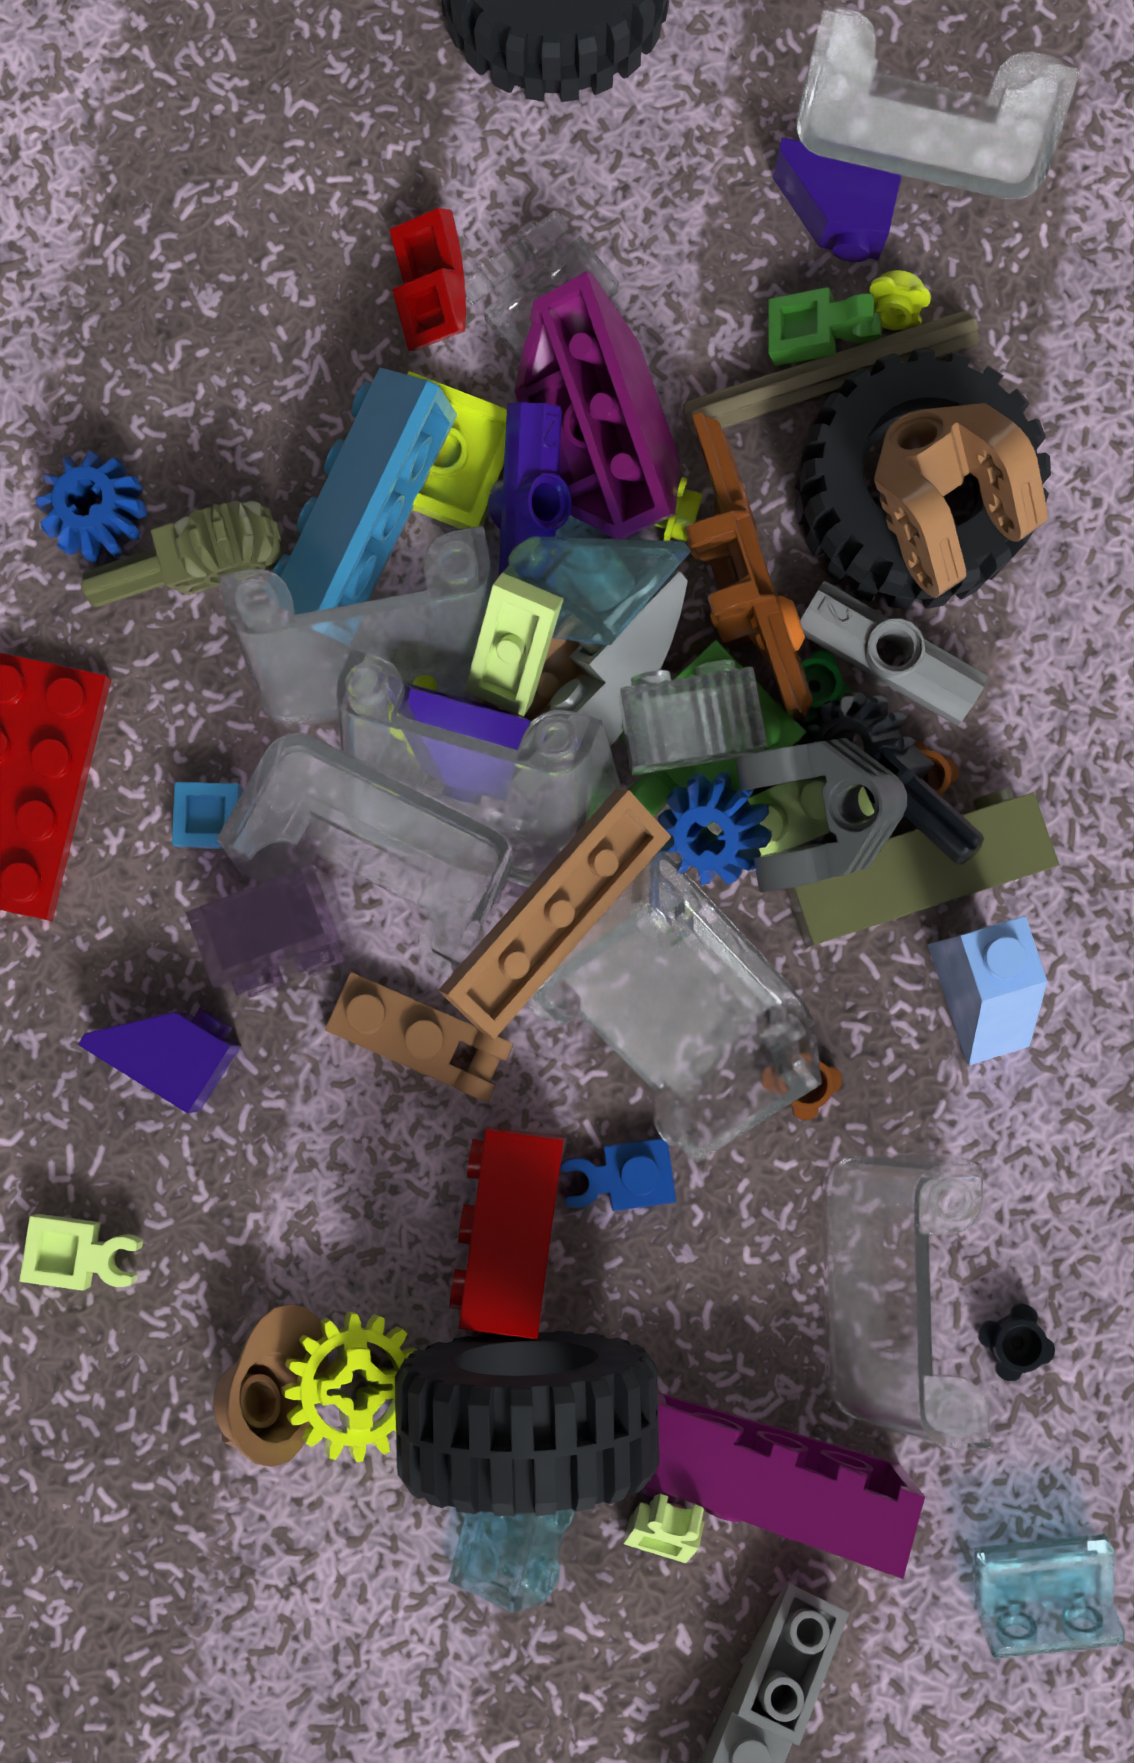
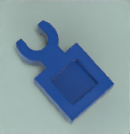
[561,1137,676,1211]

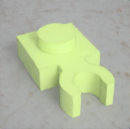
[19,1214,143,1291]
[623,1494,704,1563]

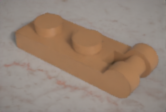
[325,972,514,1102]

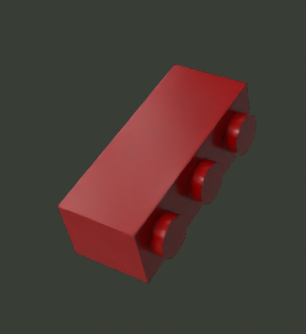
[449,1126,564,1339]

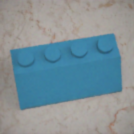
[269,367,457,640]

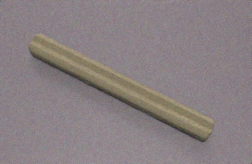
[683,310,979,437]

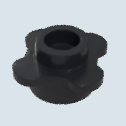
[978,1303,1055,1381]

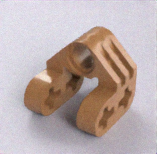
[874,403,1048,598]

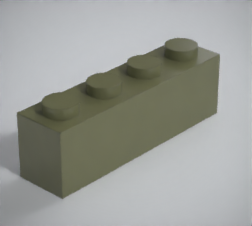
[786,788,1060,948]

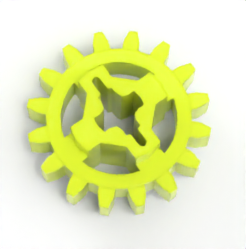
[281,1311,418,1462]

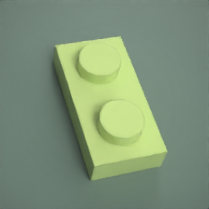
[465,573,564,717]
[748,775,874,856]

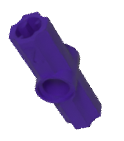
[488,402,572,593]

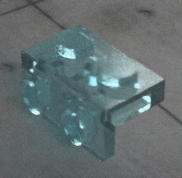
[448,1509,575,1613]
[974,1533,1125,1658]

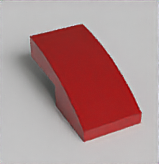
[389,207,466,351]

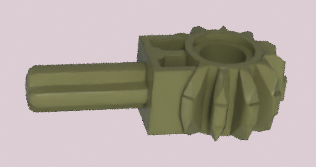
[80,500,283,607]

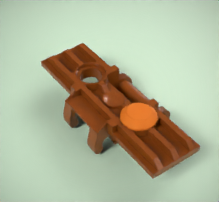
[685,412,814,722]

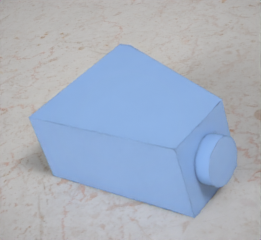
[928,916,1047,1065]

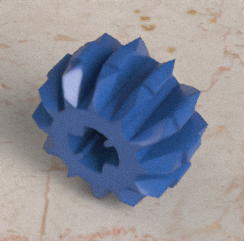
[35,450,148,562]
[658,771,772,886]

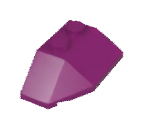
[514,271,680,540]

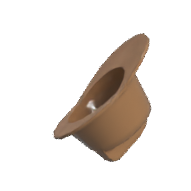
[212,1304,329,1467]

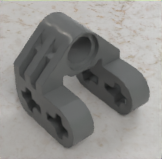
[735,738,907,892]

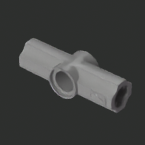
[800,581,989,726]

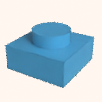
[172,782,243,849]

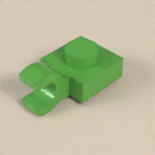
[768,287,881,366]

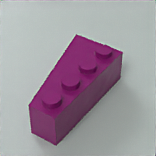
[640,1392,925,1579]

